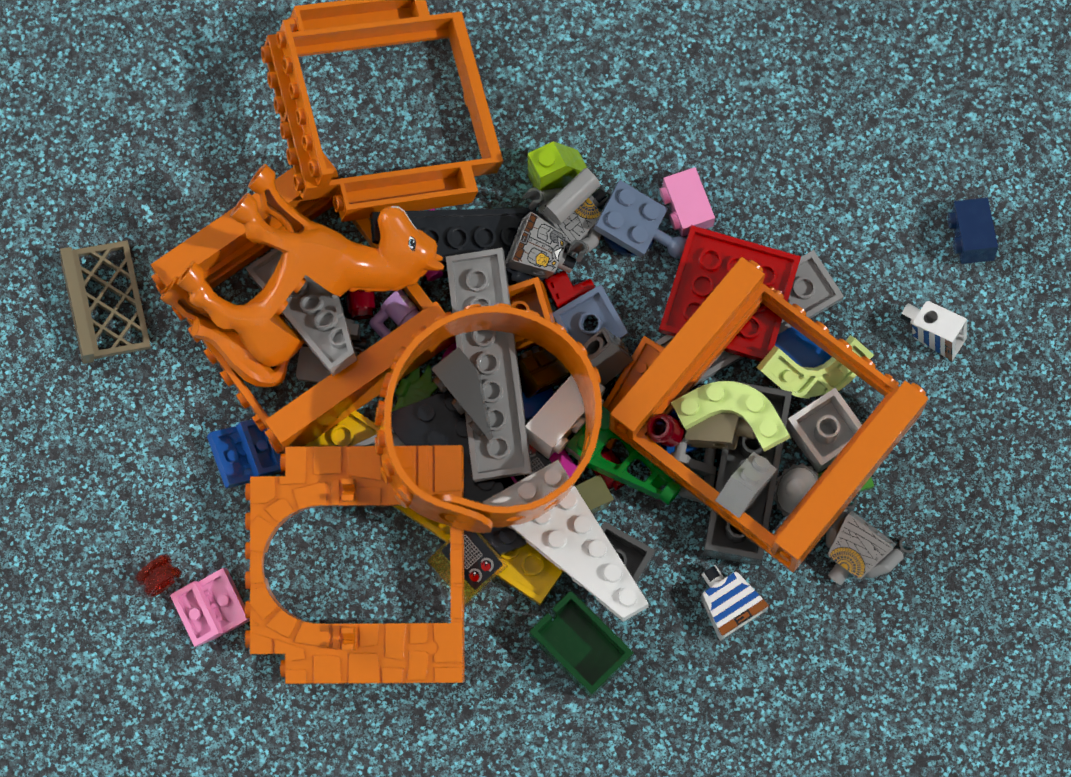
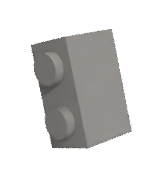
[715,452,777,518]

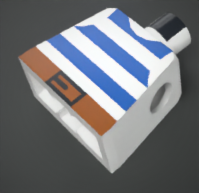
[900,301,967,361]
[701,565,769,641]

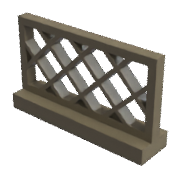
[60,240,151,364]

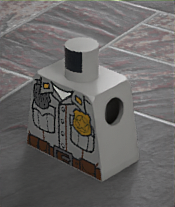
[505,212,576,278]

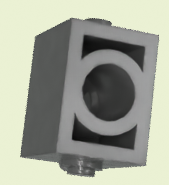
[583,327,633,386]

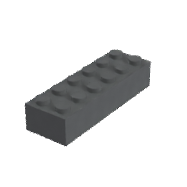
[703,381,792,566]

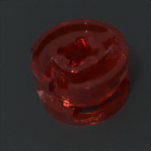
[135,554,182,598]

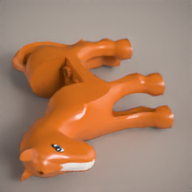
[160,164,444,387]

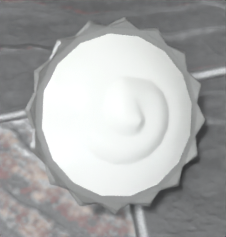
[774,463,819,516]

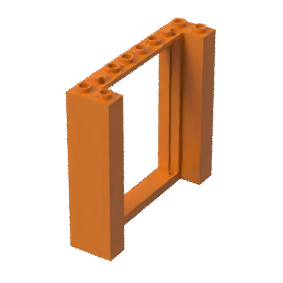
[150,151,456,454]
[609,257,929,573]

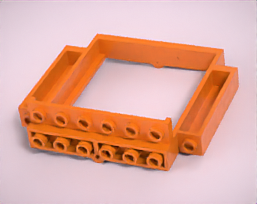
[261,0,503,222]

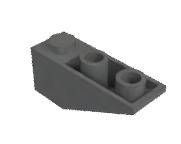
[432,347,492,441]

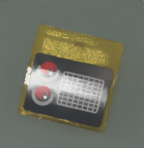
[427,530,508,605]

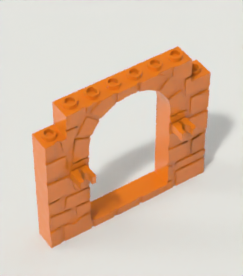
[245,445,465,684]

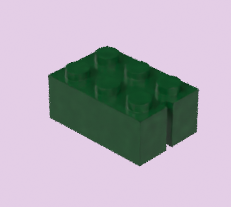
[529,590,634,699]

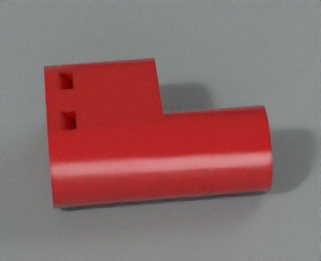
[544,271,595,310]

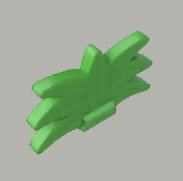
[391,365,438,412]

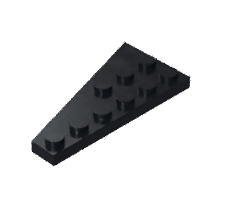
[370,208,545,286]
[391,390,527,556]

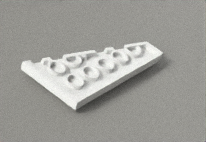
[482,460,649,622]

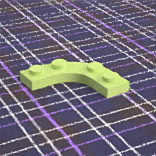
[756,335,874,399]
[671,381,790,452]

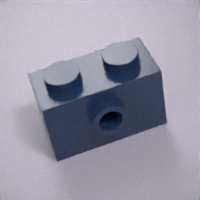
[948,198,998,264]

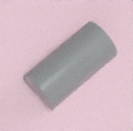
[544,168,601,225]

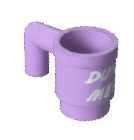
[369,290,419,338]

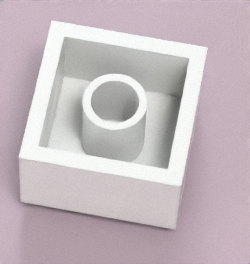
[786,388,862,473]

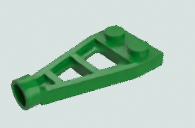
[565,406,682,505]

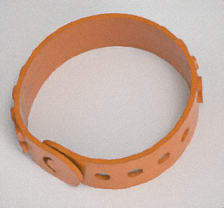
[375,303,602,533]

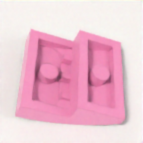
[170,568,250,647]

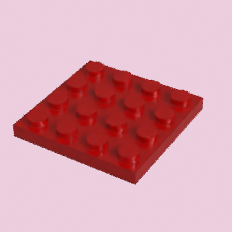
[659,225,801,362]

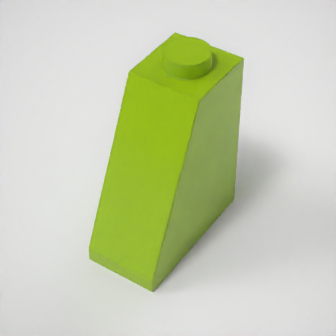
[528,141,587,191]

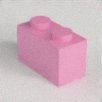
[659,167,715,237]

